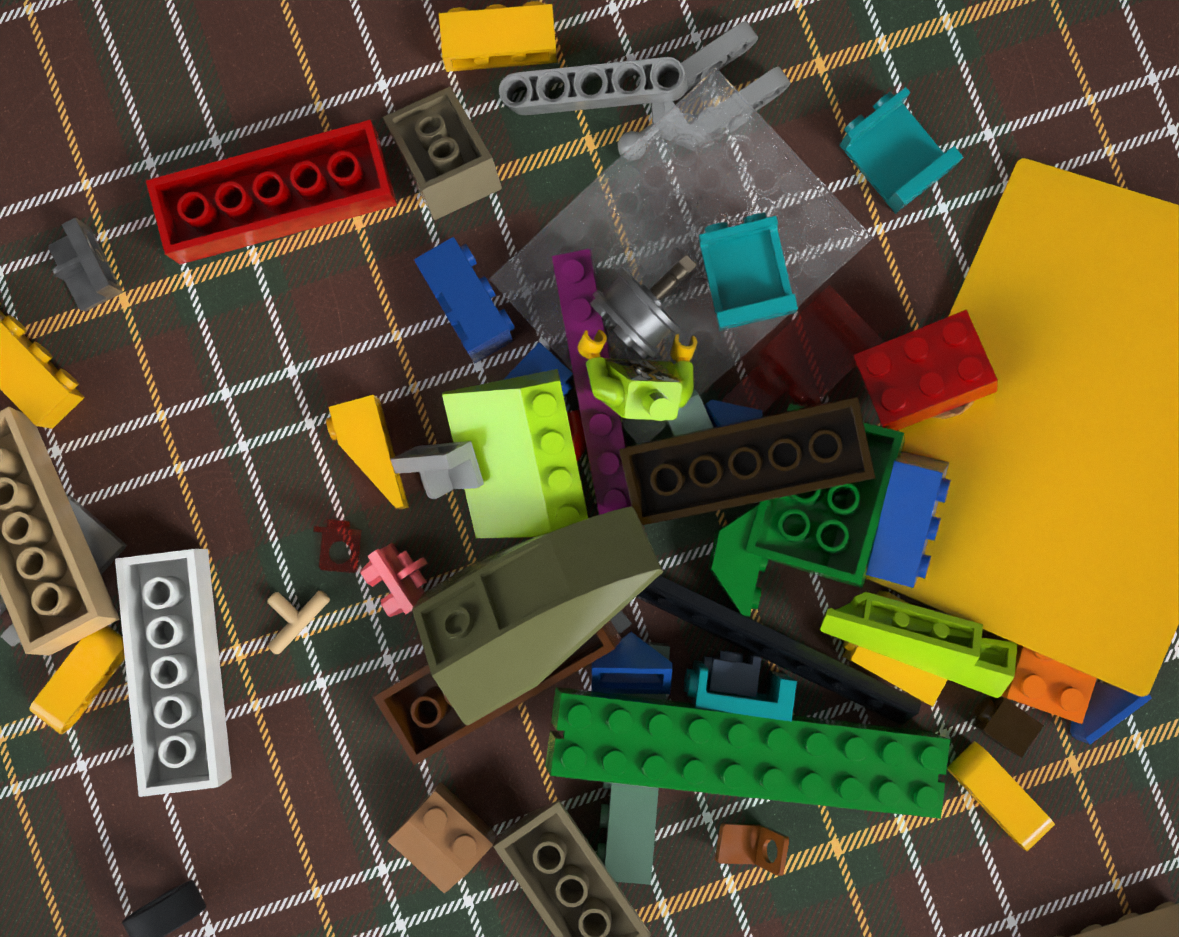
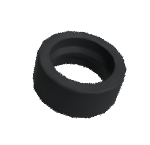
[122,880,206,937]

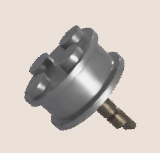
[590,254,697,359]

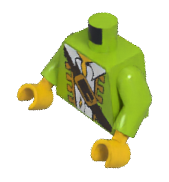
[577,330,697,421]

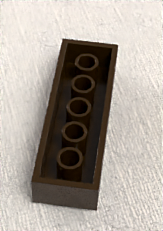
[619,396,875,525]

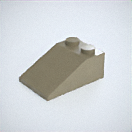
[383,87,502,220]

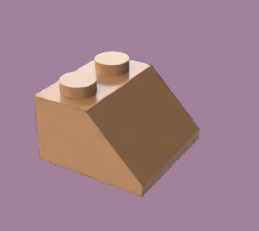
[388,782,497,893]

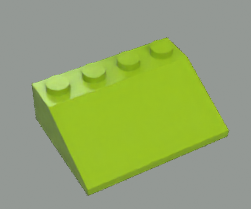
[442,369,588,538]

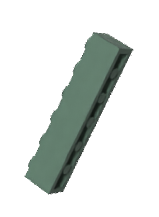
[597,642,670,885]

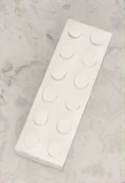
[115,549,232,797]

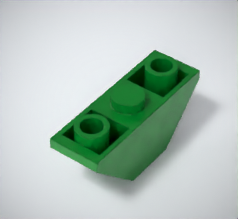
[708,501,773,617]

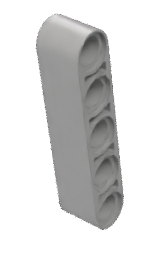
[499,57,688,115]

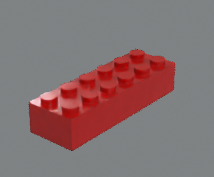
[146,120,398,265]

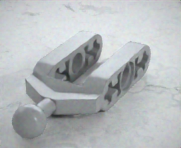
[617,21,791,161]

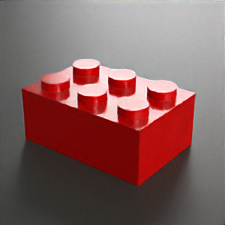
[853,309,998,431]

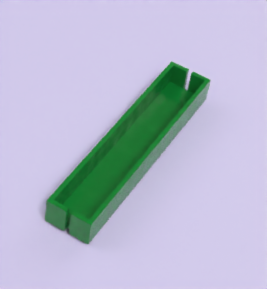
[545,687,950,819]

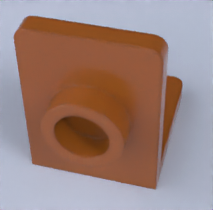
[715,823,789,876]

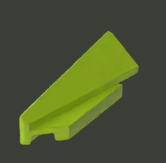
[820,592,1017,698]

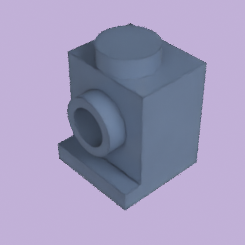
[702,651,761,697]

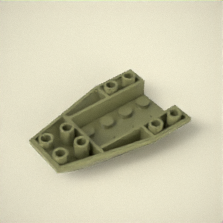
[412,506,663,726]

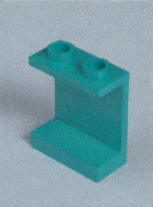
[839,87,964,214]

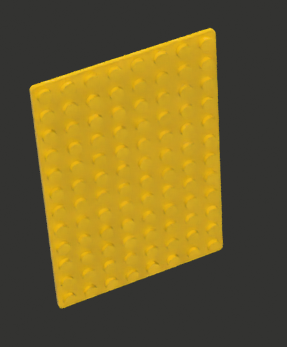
[865,158,1179,697]

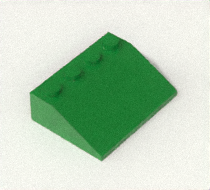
[745,404,905,589]

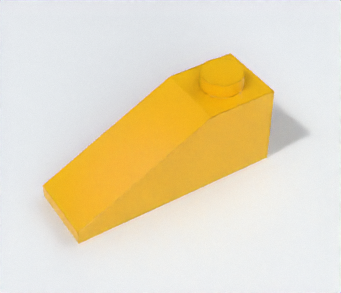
[326,395,409,509]

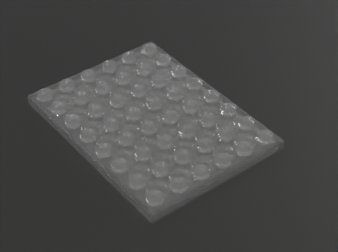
[490,67,873,444]

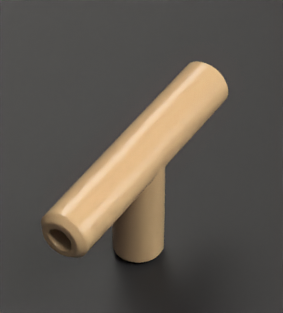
[267,591,330,654]

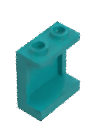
[699,213,798,331]
[683,660,797,722]

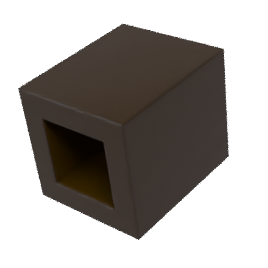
[971,696,1044,758]

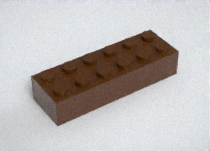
[373,620,622,765]

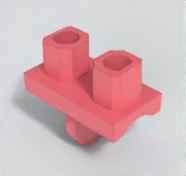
[360,543,428,617]

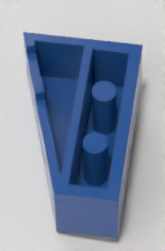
[414,237,515,364]
[866,451,951,588]

